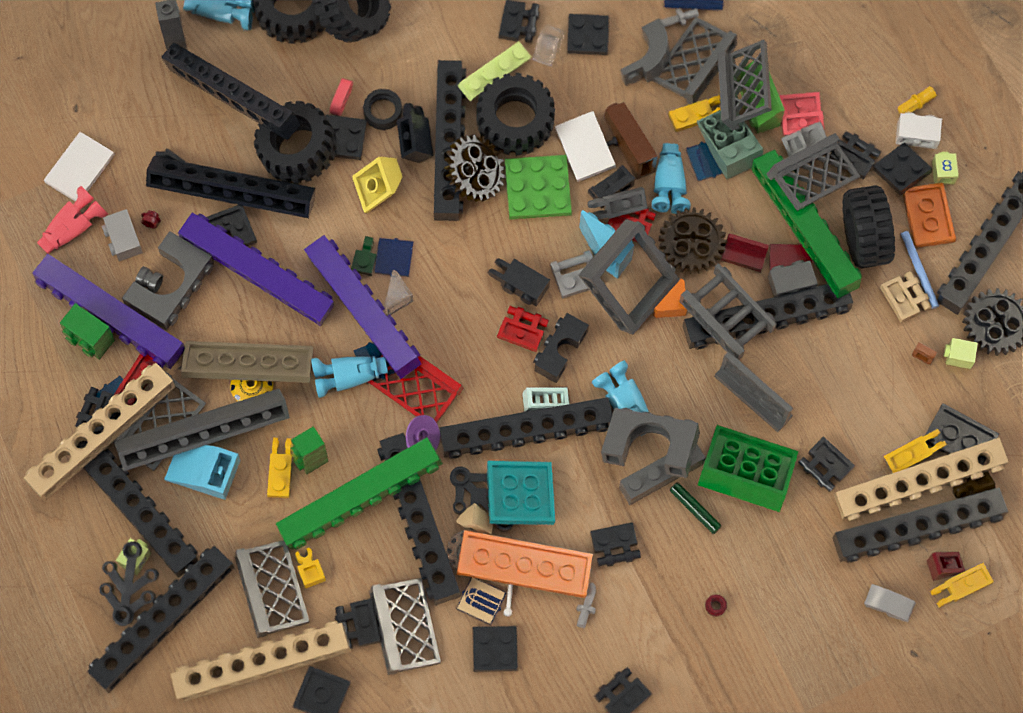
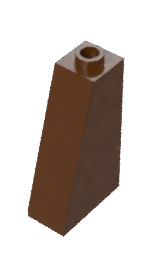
[604,102,658,180]

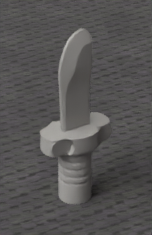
[661,9,699,27]
[576,583,596,628]

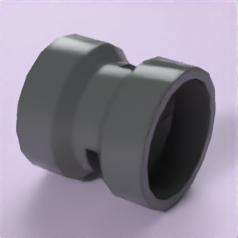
[135,266,164,293]

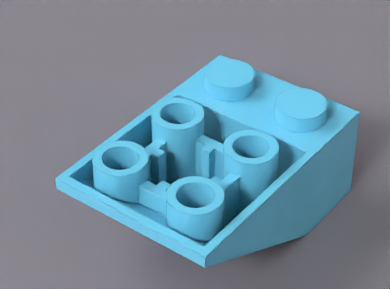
[579,210,634,279]
[164,445,240,500]

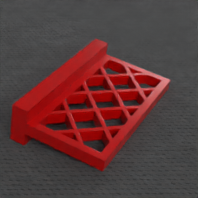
[368,355,464,423]

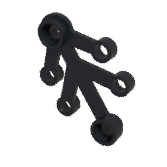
[450,467,513,532]
[99,541,159,626]

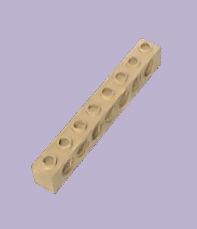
[24,363,176,502]
[834,438,1009,521]
[170,621,351,703]

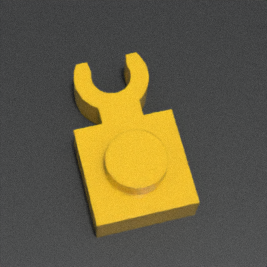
[296,548,326,589]

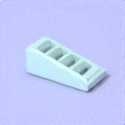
[523,388,569,412]

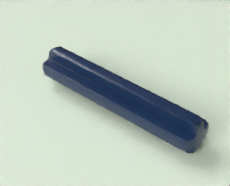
[664,0,724,10]

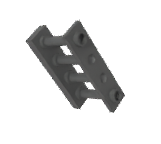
[679,263,776,360]

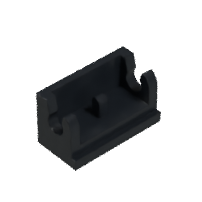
[588,165,635,209]

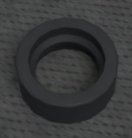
[363,89,403,130]

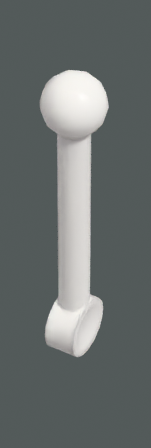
[504,584,513,616]

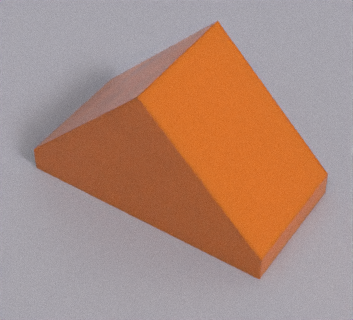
[653,278,687,318]

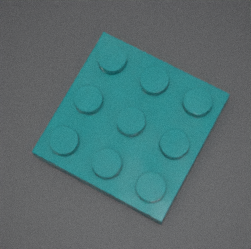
[487,461,555,525]

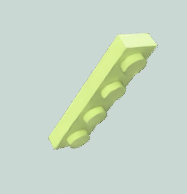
[458,41,531,102]

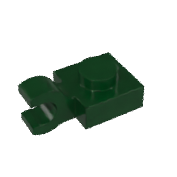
[351,236,377,276]

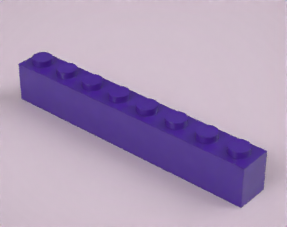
[178,212,334,327]
[304,235,421,379]
[32,254,185,369]

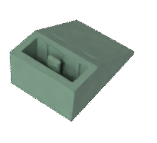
[697,110,763,179]

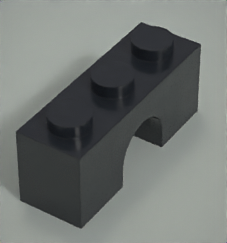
[533,313,589,383]

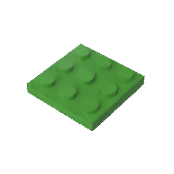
[505,155,572,220]

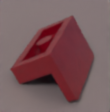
[721,233,769,273]

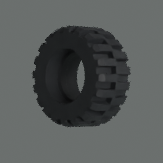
[253,0,325,44]
[313,0,391,43]
[476,73,555,156]
[254,101,337,184]
[842,185,895,269]

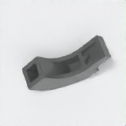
[620,18,669,86]

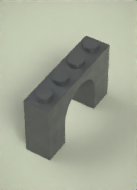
[122,231,214,330]
[601,408,700,478]

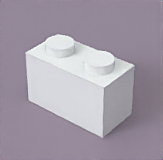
[896,112,942,149]

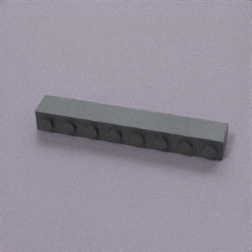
[114,389,290,471]

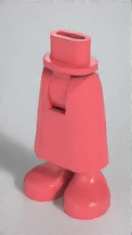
[37,186,108,254]

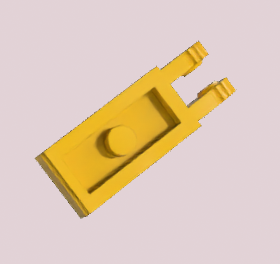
[669,95,721,132]
[884,429,947,473]
[267,437,292,498]
[930,563,994,608]

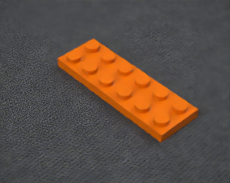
[457,530,593,598]

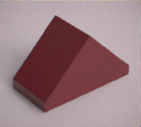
[927,552,965,581]

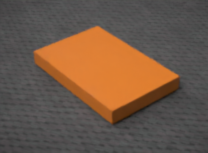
[902,182,956,248]

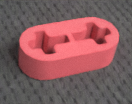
[330,78,353,116]

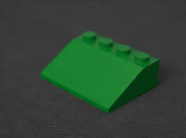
[697,425,799,512]

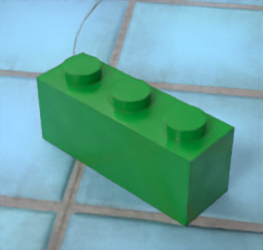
[290,426,329,475]

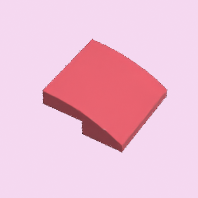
[779,92,824,136]

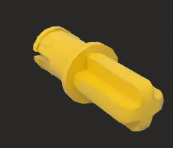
[898,86,936,114]

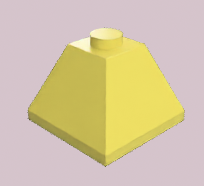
[352,157,403,213]

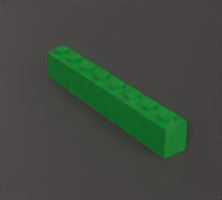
[752,150,862,298]
[275,438,443,549]

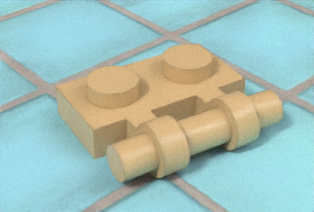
[880,271,932,323]

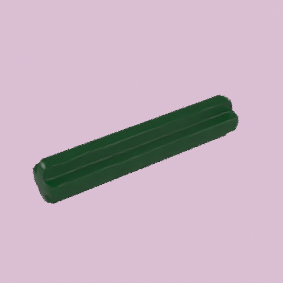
[670,482,721,534]

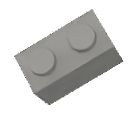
[102,209,143,261]

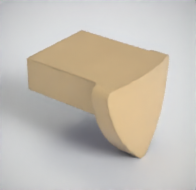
[456,503,493,535]

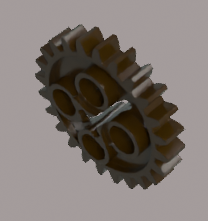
[444,134,505,202]
[658,207,727,274]

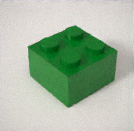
[60,303,115,360]

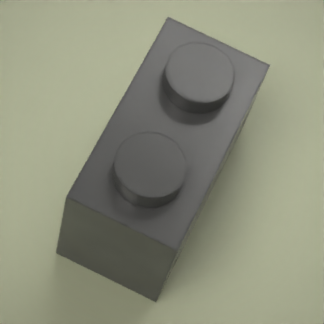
[767,260,818,297]

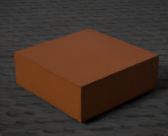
[912,342,937,365]

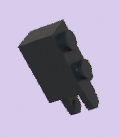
[397,103,433,163]
[487,258,550,307]

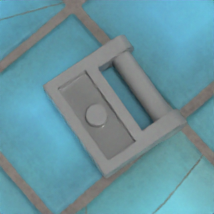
[550,250,593,299]

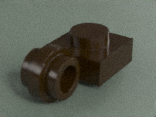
[952,471,996,498]

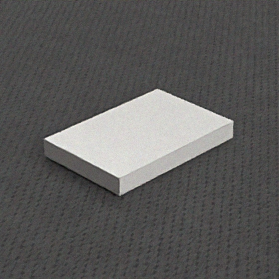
[555,111,616,182]
[44,132,115,201]

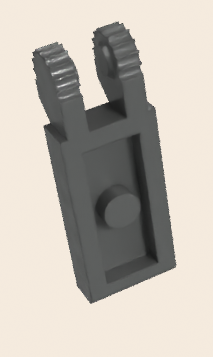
[587,187,648,220]

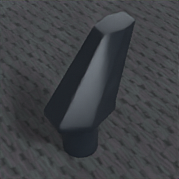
[155,149,186,162]

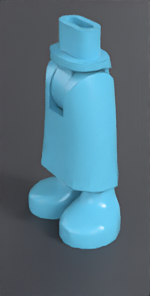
[183,0,255,31]
[651,143,691,214]
[311,356,388,398]
[592,360,649,436]

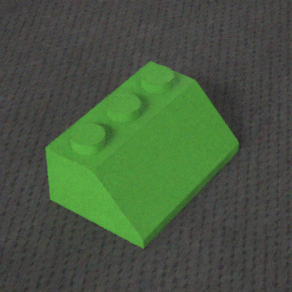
[737,61,785,134]

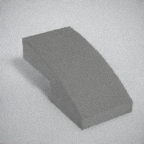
[781,121,827,156]
[864,584,916,622]

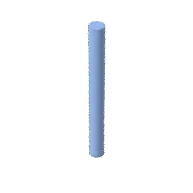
[901,231,939,309]

